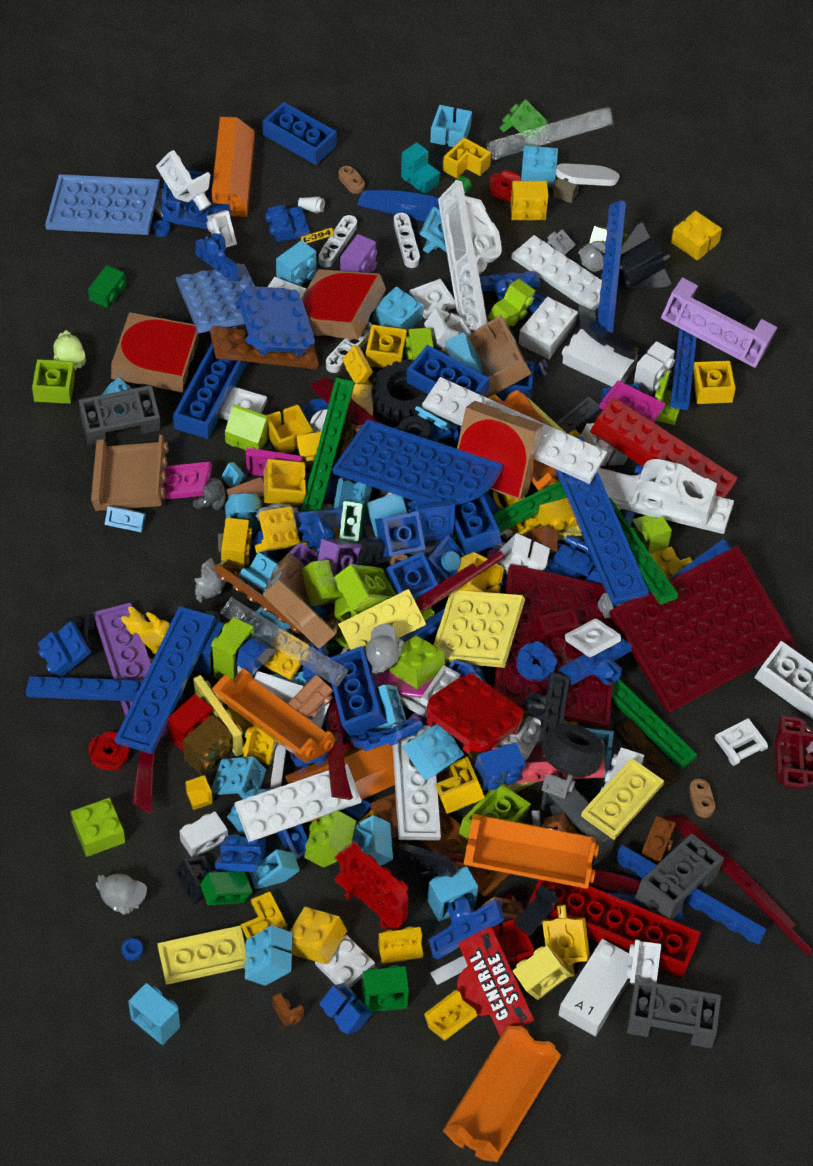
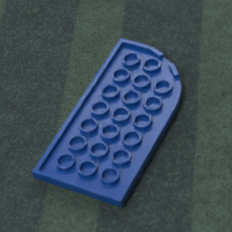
[333,420,503,505]

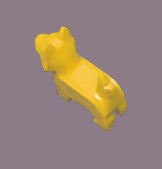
[121,606,170,655]

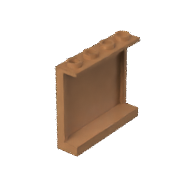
[91,435,168,511]

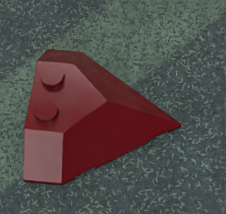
[774,715,813,789]

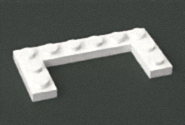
[419,665,541,761]

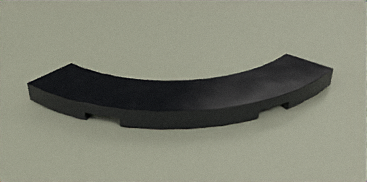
[577,305,639,360]

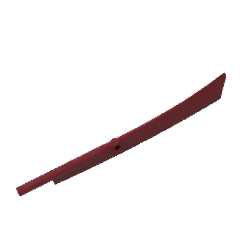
[346,551,505,652]
[328,693,353,800]
[132,748,156,814]
[661,814,813,956]
[445,852,640,895]

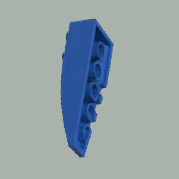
[357,190,440,222]

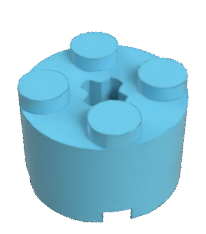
[225,493,263,535]

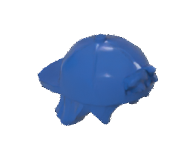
[299,512,335,553]

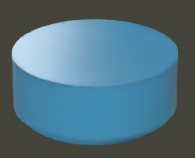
[441,551,461,572]

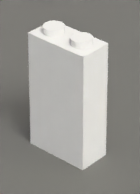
[562,329,638,387]

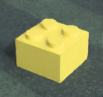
[513,945,571,1000]

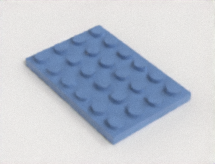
[45,174,160,235]
[176,264,255,333]

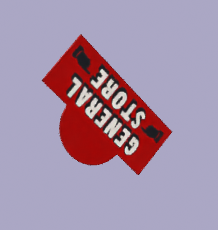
[457,926,534,1037]

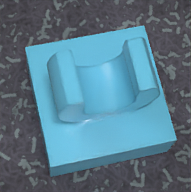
[221,462,247,488]

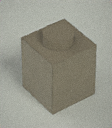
[552,177,579,203]

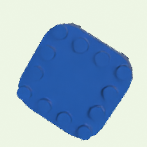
[161,164,231,229]
[235,286,315,357]

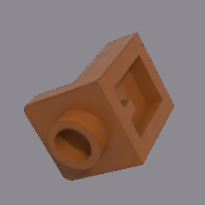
[273,993,304,1026]

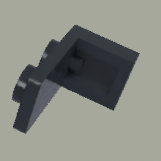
[514,884,558,936]

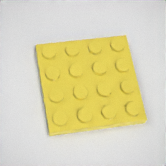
[434,590,525,668]

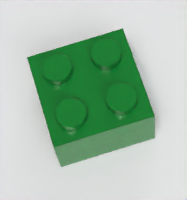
[362,965,409,1012]

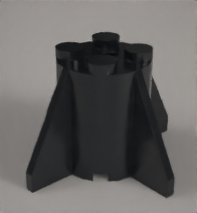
[618,222,672,289]

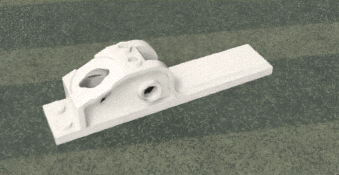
[438,180,502,333]
[598,459,734,534]

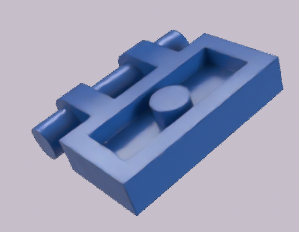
[553,535,595,577]

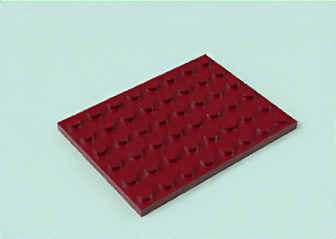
[609,546,797,714]
[493,564,618,729]

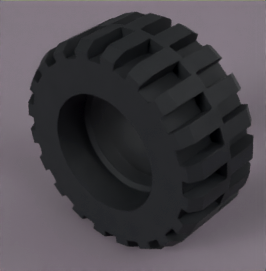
[372,359,429,428]

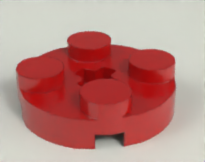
[489,170,521,202]
[89,731,130,771]

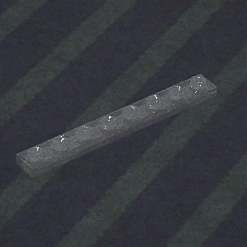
[487,107,613,160]
[220,597,349,687]

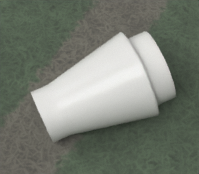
[298,196,325,214]

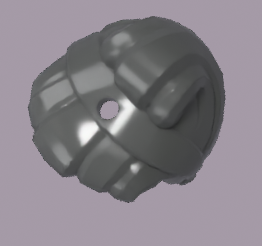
[193,478,226,510]

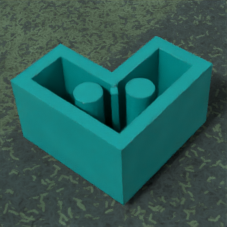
[401,142,440,194]

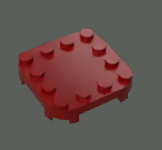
[425,673,524,754]
[334,842,408,931]

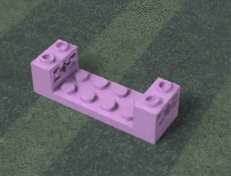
[661,277,777,368]

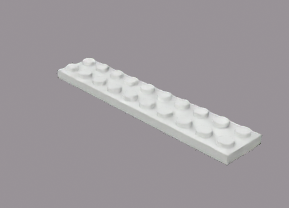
[422,377,607,484]

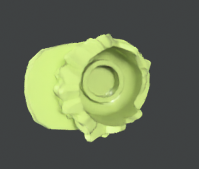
[53,330,86,370]

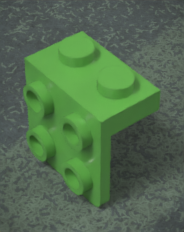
[499,99,548,143]

